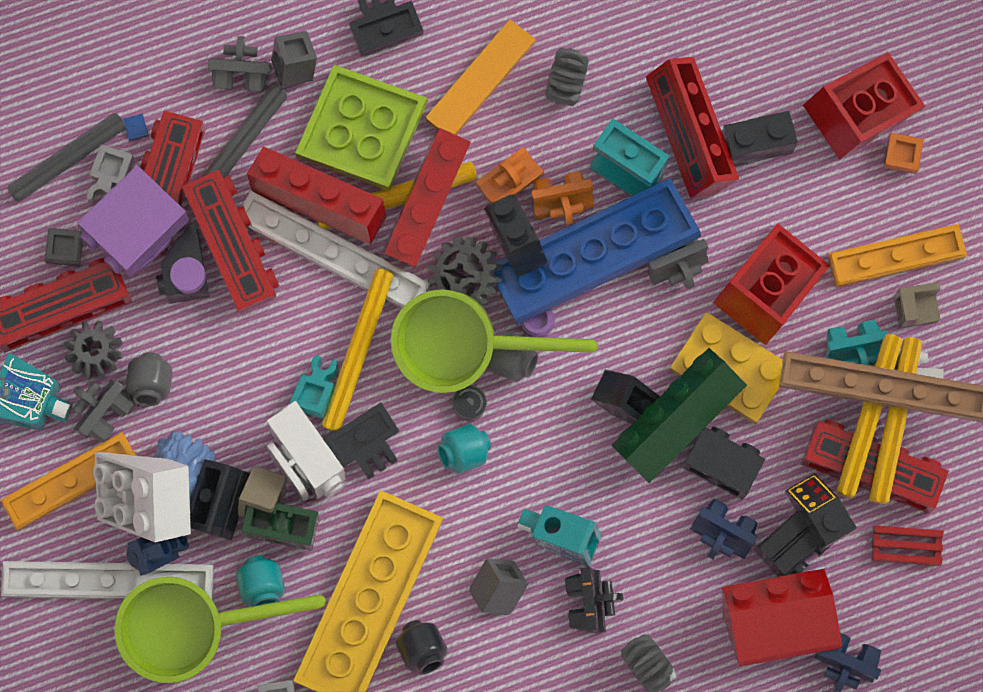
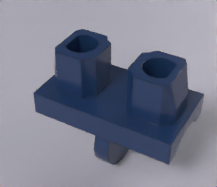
[690,499,758,560]
[126,535,189,576]
[814,632,882,692]

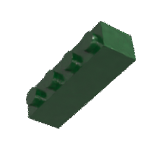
[611,348,747,483]

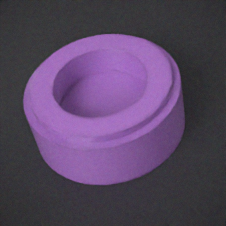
[170,257,206,294]
[520,309,555,337]

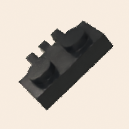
[349,0,423,57]
[323,403,400,479]

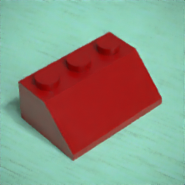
[722,569,842,667]

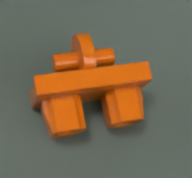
[475,146,544,204]
[531,171,594,226]

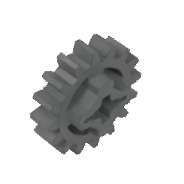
[428,237,502,305]

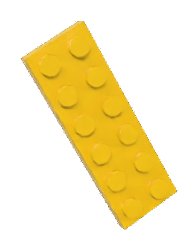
[293,490,444,692]

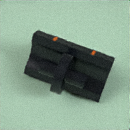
[565,567,624,634]

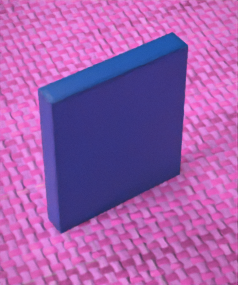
[123,113,149,141]

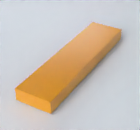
[425,19,536,135]
[827,224,967,288]
[0,432,136,531]

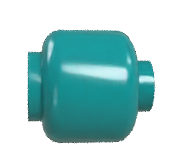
[437,424,491,474]
[236,555,285,606]

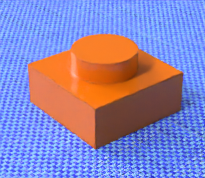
[883,132,924,174]

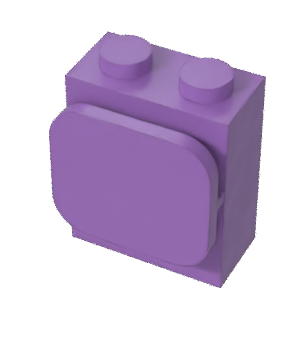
[77,165,189,278]

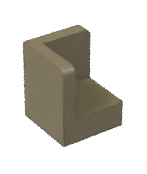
[894,282,940,328]
[238,465,287,518]

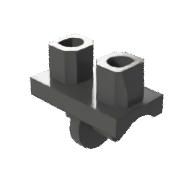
[208,36,272,91]
[648,239,708,289]
[72,380,134,442]

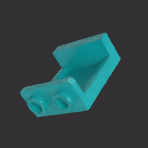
[589,118,670,196]

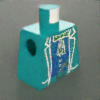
[0,353,73,430]
[518,505,602,567]

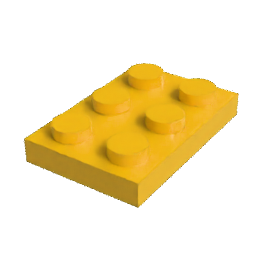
[669,312,783,425]

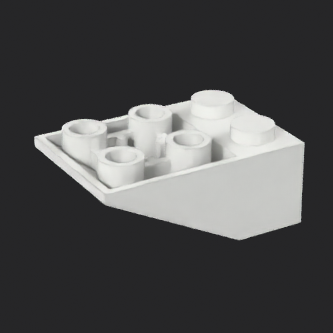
[93,452,191,542]

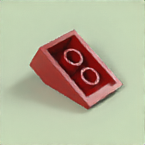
[803,52,926,160]
[712,223,830,346]

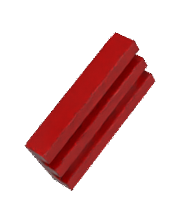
[871,525,944,566]

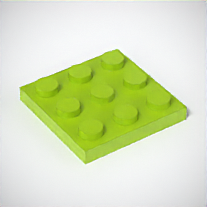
[295,65,428,192]

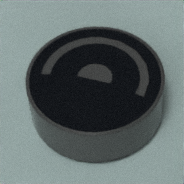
[452,385,487,421]

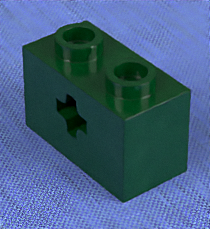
[242,503,320,551]

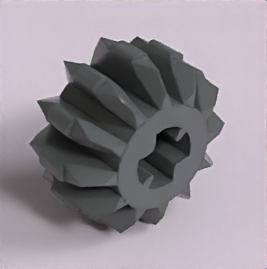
[545,48,589,106]
[64,321,123,379]
[621,634,677,692]

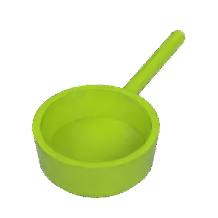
[391,290,598,393]
[114,577,326,683]

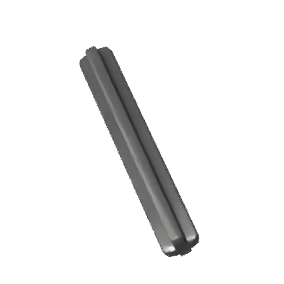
[201,84,287,177]
[7,113,126,202]

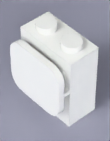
[267,401,346,501]

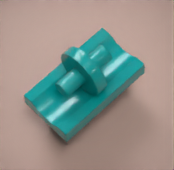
[825,320,888,366]

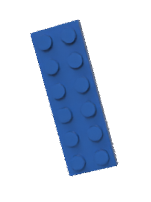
[493,178,701,325]

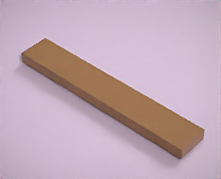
[779,351,983,423]

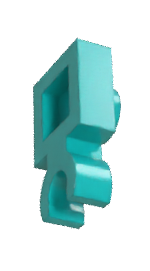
[289,355,339,419]

